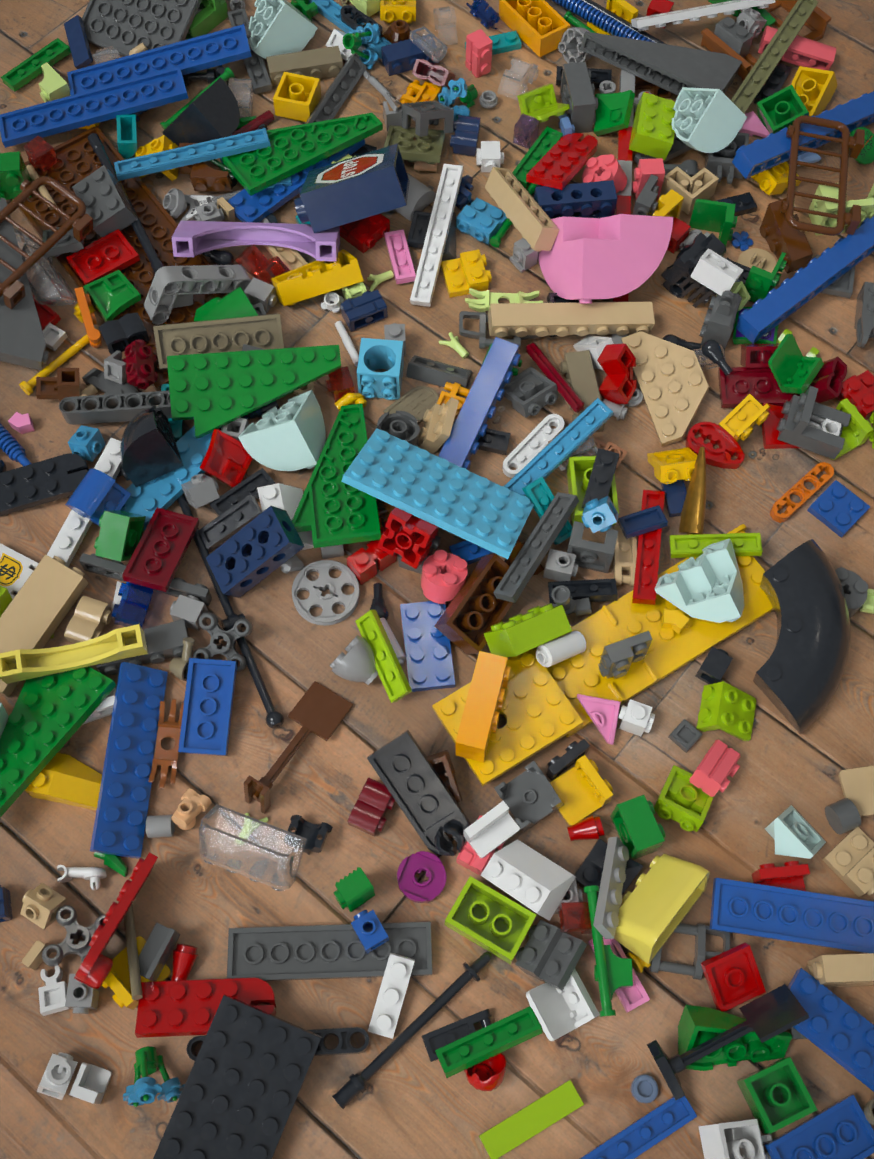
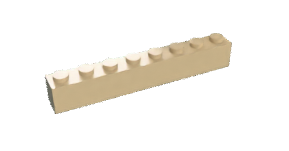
[488,302,655,338]

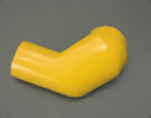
[334,392,367,411]

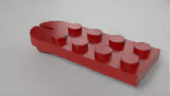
[526,133,598,190]
[74,852,158,989]
[135,978,277,1038]

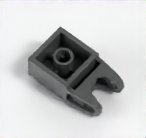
[854,282,874,348]

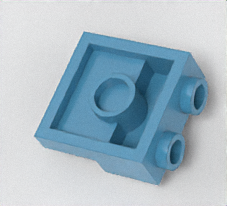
[456,197,507,245]

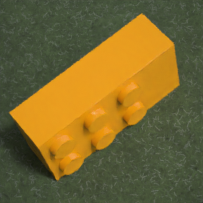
[499,0,570,57]
[455,651,511,762]

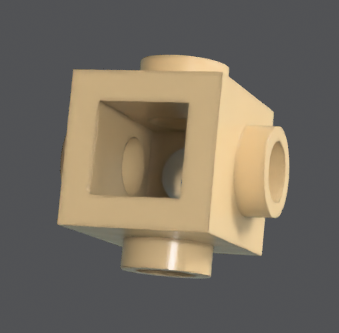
[20,883,66,929]

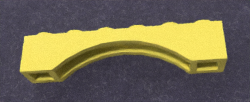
[0,624,148,684]

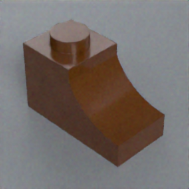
[426,750,462,803]

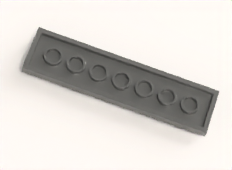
[227,922,432,981]

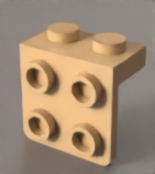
[838,766,874,817]

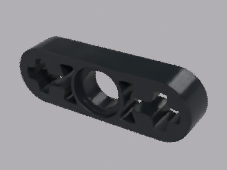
[340,5,383,42]

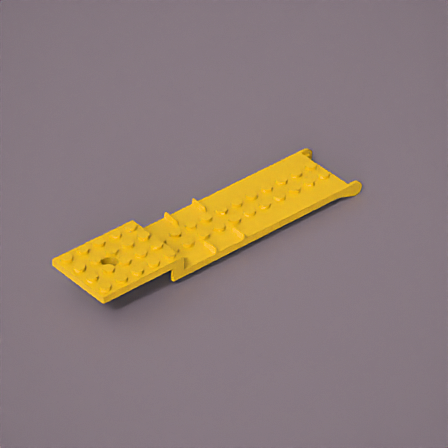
[432,524,774,786]

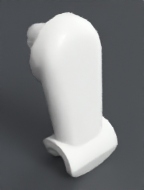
[57,865,107,890]

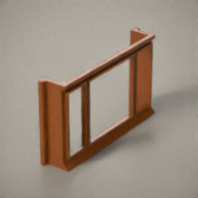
[701,0,831,81]

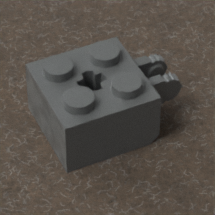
[705,132,749,184]
[699,290,742,352]

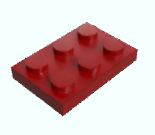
[66,229,140,285]

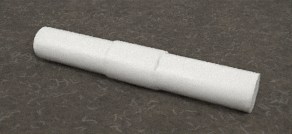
[335,321,359,367]

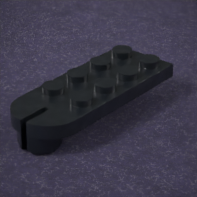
[0,453,89,516]
[367,730,470,856]

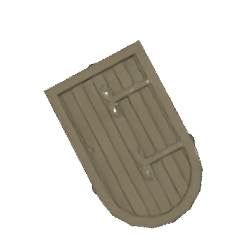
[383,386,439,424]

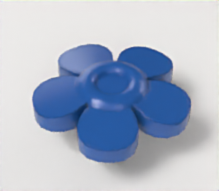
[732,231,753,251]

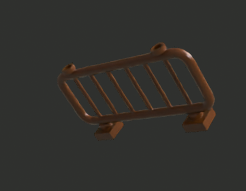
[780,115,865,236]
[0,176,93,309]

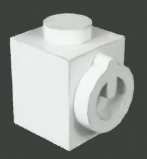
[476,141,504,173]
[618,699,655,737]
[37,1053,78,1100]

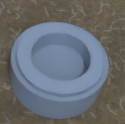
[630,1075,658,1103]

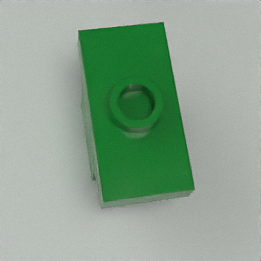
[594,945,633,1001]

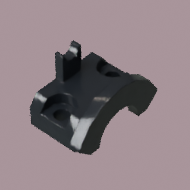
[285,815,333,855]

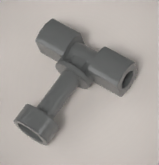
[552,585,592,616]

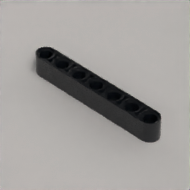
[186,1027,370,1061]

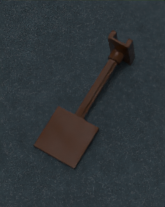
[244,681,353,814]

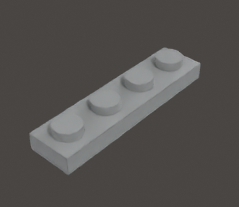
[593,837,629,939]

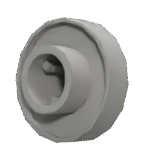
[163,188,187,219]

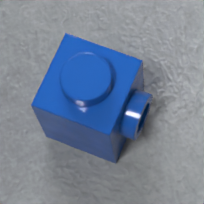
[351,910,389,954]

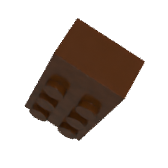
[434,553,513,655]

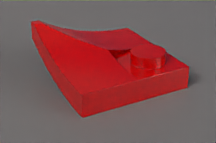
[762,403,800,449]
[200,429,253,488]

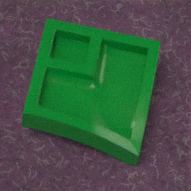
[594,90,635,136]
[83,270,141,322]

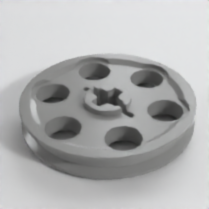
[292,560,360,626]

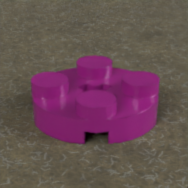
[397,851,447,903]

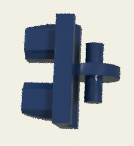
[455,175,474,210]

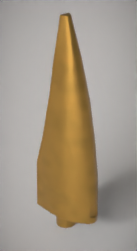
[679,447,707,535]

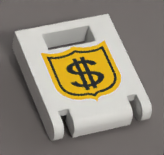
[0,543,39,599]

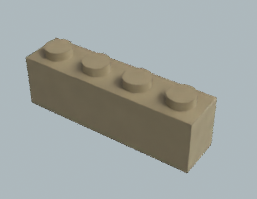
[266,46,343,87]
[560,350,605,432]

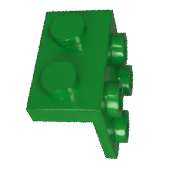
[689,199,738,247]
[744,252,787,303]
[768,334,824,394]

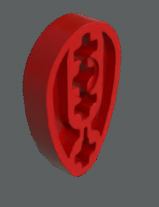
[685,422,745,469]

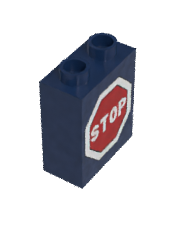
[294,143,410,233]

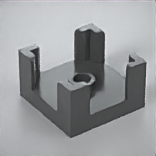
[402,100,454,137]
[567,521,618,573]
[494,761,564,832]

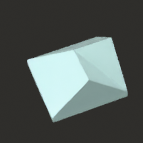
[765,805,826,859]

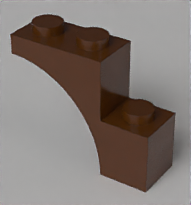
[178,143,233,191]

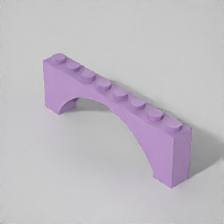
[172,220,340,261]

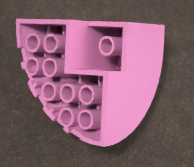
[538,214,673,304]

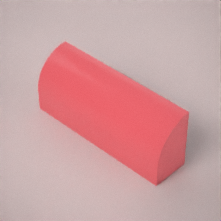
[758,26,836,71]

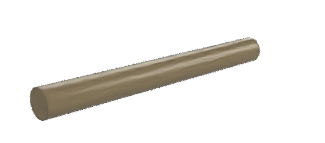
[124,905,143,1000]

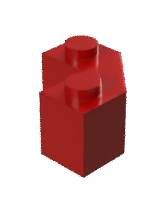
[597,343,636,404]

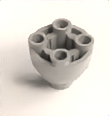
[558,27,593,63]
[329,635,378,685]

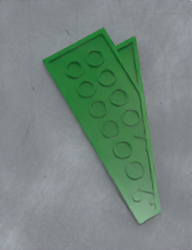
[222,113,383,196]
[167,345,341,438]
[292,403,381,548]
[0,666,117,818]

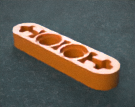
[770,462,834,523]

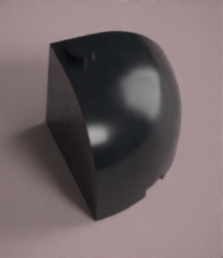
[162,77,240,147]
[120,406,184,487]

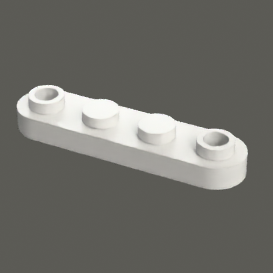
[502,414,565,478]

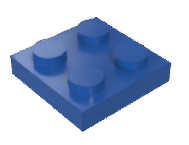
[807,480,870,538]

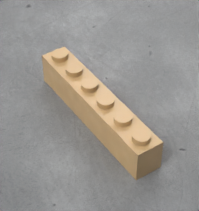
[485,167,559,252]

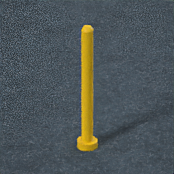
[19,334,89,395]

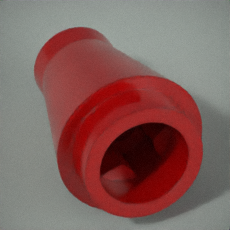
[567,815,605,841]
[171,943,198,981]

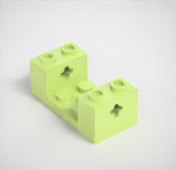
[809,184,874,236]

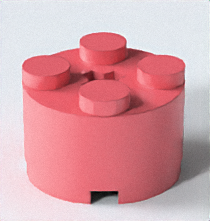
[582,154,627,194]
[421,550,468,604]

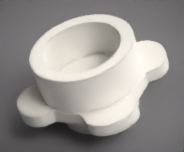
[321,292,344,313]

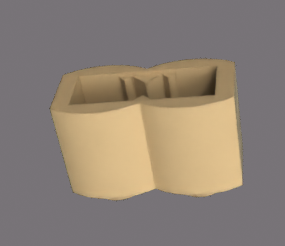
[64,595,113,644]

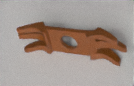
[148,699,184,789]

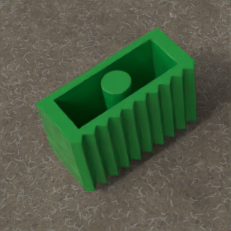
[333,867,375,913]

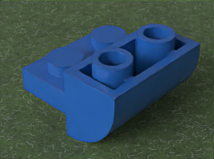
[65,469,131,526]

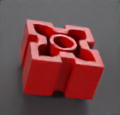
[377,507,439,569]

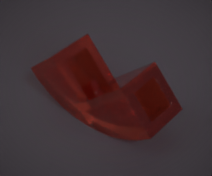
[235,244,290,285]
[558,902,592,934]

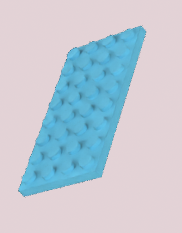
[341,428,534,559]

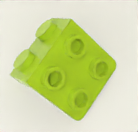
[517,84,570,123]
[830,398,874,460]
[696,681,756,741]

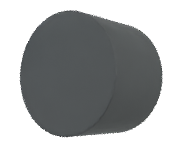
[825,798,861,835]

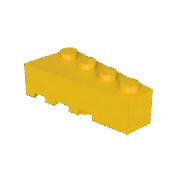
[271,249,364,306]

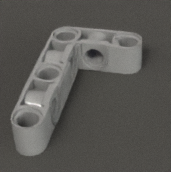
[144,265,251,325]

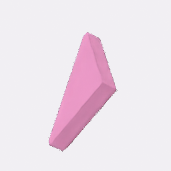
[739,111,770,138]
[577,694,621,745]

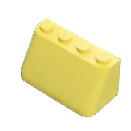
[614,854,710,964]

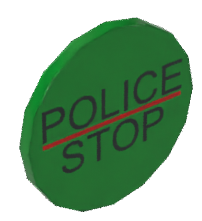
[850,127,874,165]

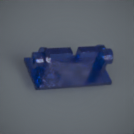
[466,0,500,30]

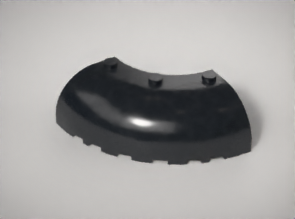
[753,539,850,735]

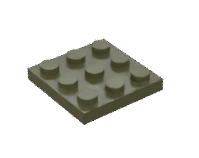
[384,125,445,164]

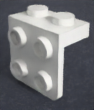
[526,969,600,1041]

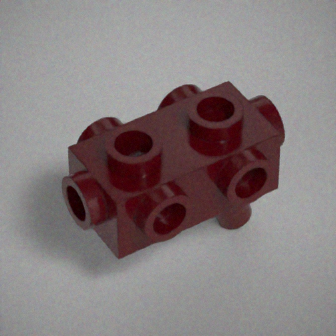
[122,340,158,390]

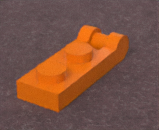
[74,287,102,348]

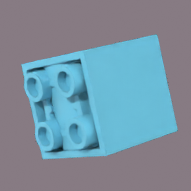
[357,338,404,400]

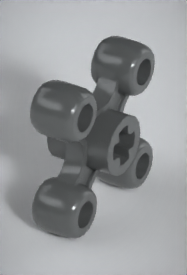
[193,612,253,672]
[42,905,106,967]

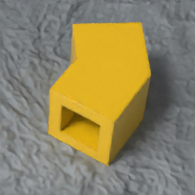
[662,609,690,634]

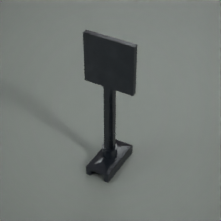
[647,984,810,1100]

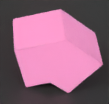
[8,412,35,434]

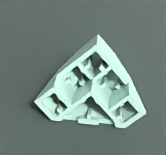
[655,539,744,623]

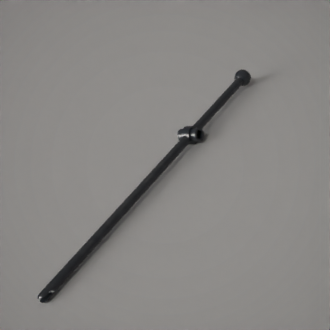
[177,493,284,729]

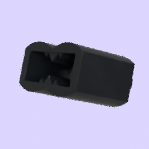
[99,313,149,354]

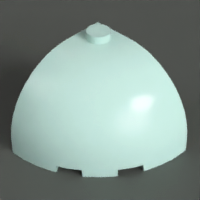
[249,0,317,59]
[672,87,747,153]
[238,390,326,471]

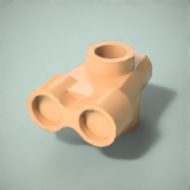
[171,788,212,830]

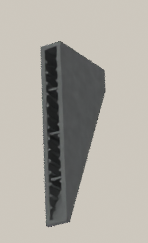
[580,31,742,95]
[0,198,49,370]

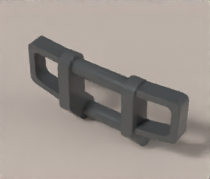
[459,311,538,350]
[649,923,730,980]

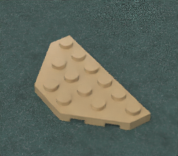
[621,331,709,447]

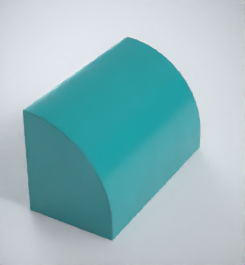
[116,114,137,159]

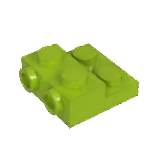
[654,765,713,832]

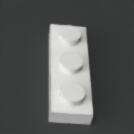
[368,952,415,1039]

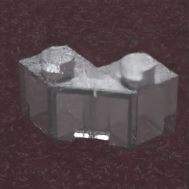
[497,57,539,100]

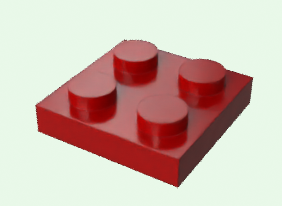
[701,942,766,1012]

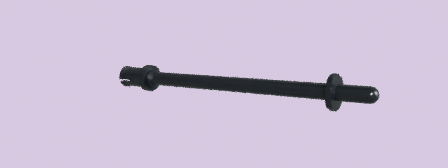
[332,952,492,1109]

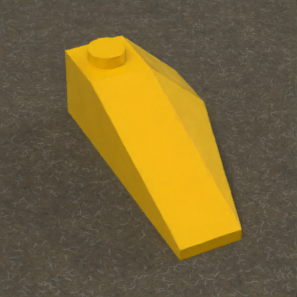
[792,66,838,116]
[24,753,102,810]

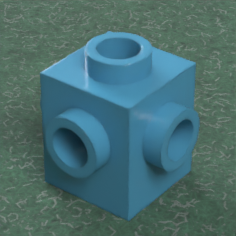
[67,425,106,462]
[582,496,619,533]

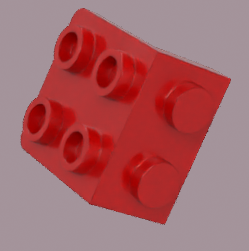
[752,861,810,891]

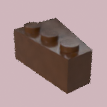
[759,198,813,273]

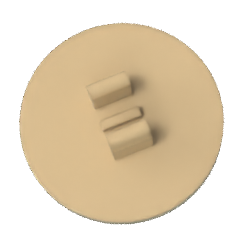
[737,248,777,273]

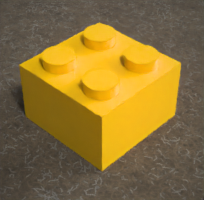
[273,72,321,122]

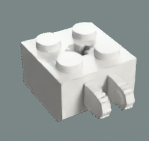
[698,1119,772,1159]

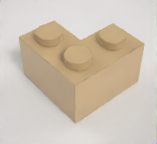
[660,166,719,215]

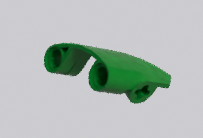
[194,287,258,322]

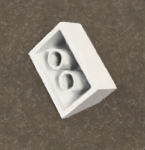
[257,483,314,551]
[481,839,576,921]

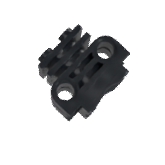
[661,232,736,308]

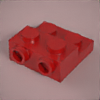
[340,213,390,253]
[837,370,874,420]

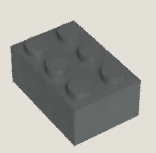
[560,62,598,133]
[72,165,138,237]

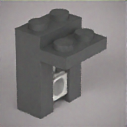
[777,386,851,459]

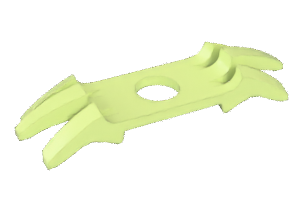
[465,288,543,312]

